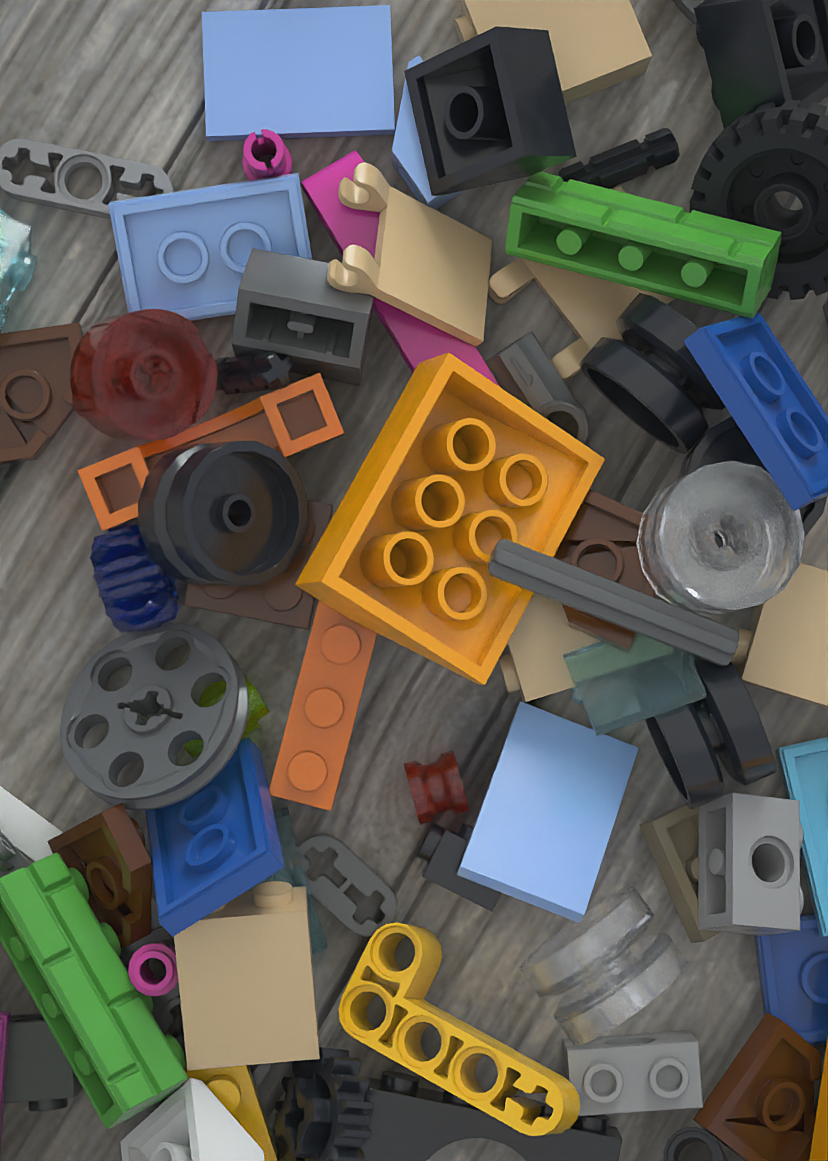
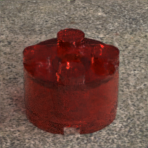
[70,309,217,441]

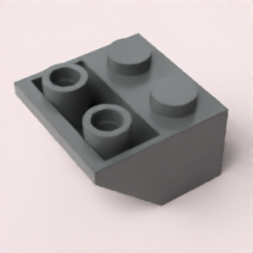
[232,248,375,386]

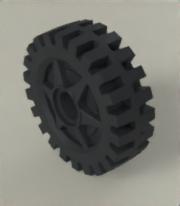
[689,100,828,300]

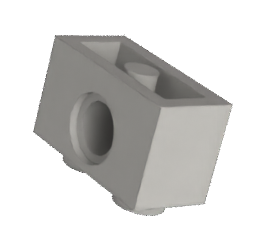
[698,793,804,936]
[562,1030,703,1116]

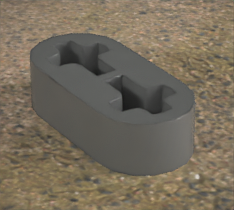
[293,833,398,937]

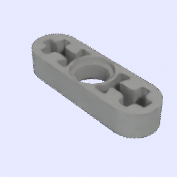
[0,138,175,220]

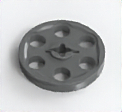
[60,622,249,810]

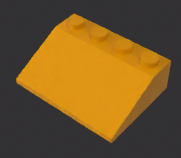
[295,352,605,685]

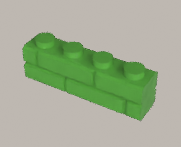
[505,172,782,319]
[0,852,188,1130]

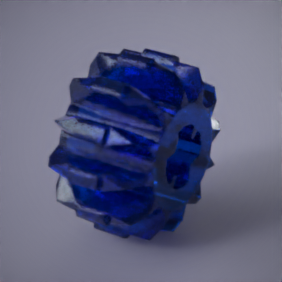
[90,524,179,633]

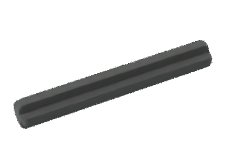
[487,539,739,666]

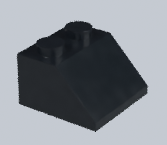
[694,0,828,129]
[404,26,577,196]

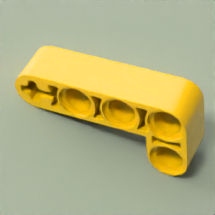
[338,922,580,1136]

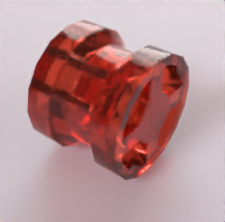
[404,750,469,825]

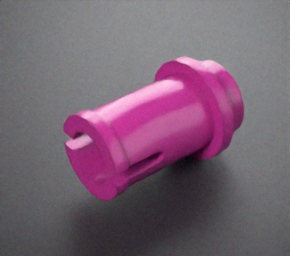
[242,129,293,180]
[128,942,178,996]

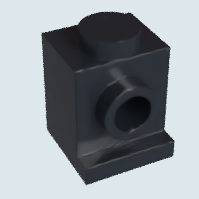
[416,822,501,912]

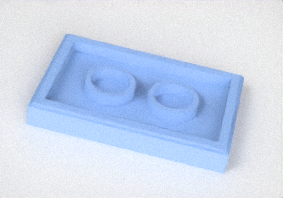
[202,5,395,142]
[108,173,312,330]
[456,701,639,923]

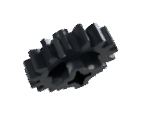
[273,1047,374,1161]

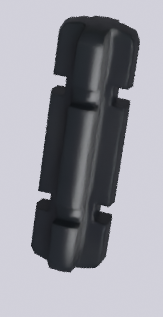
[558,128,680,189]
[207,351,294,395]

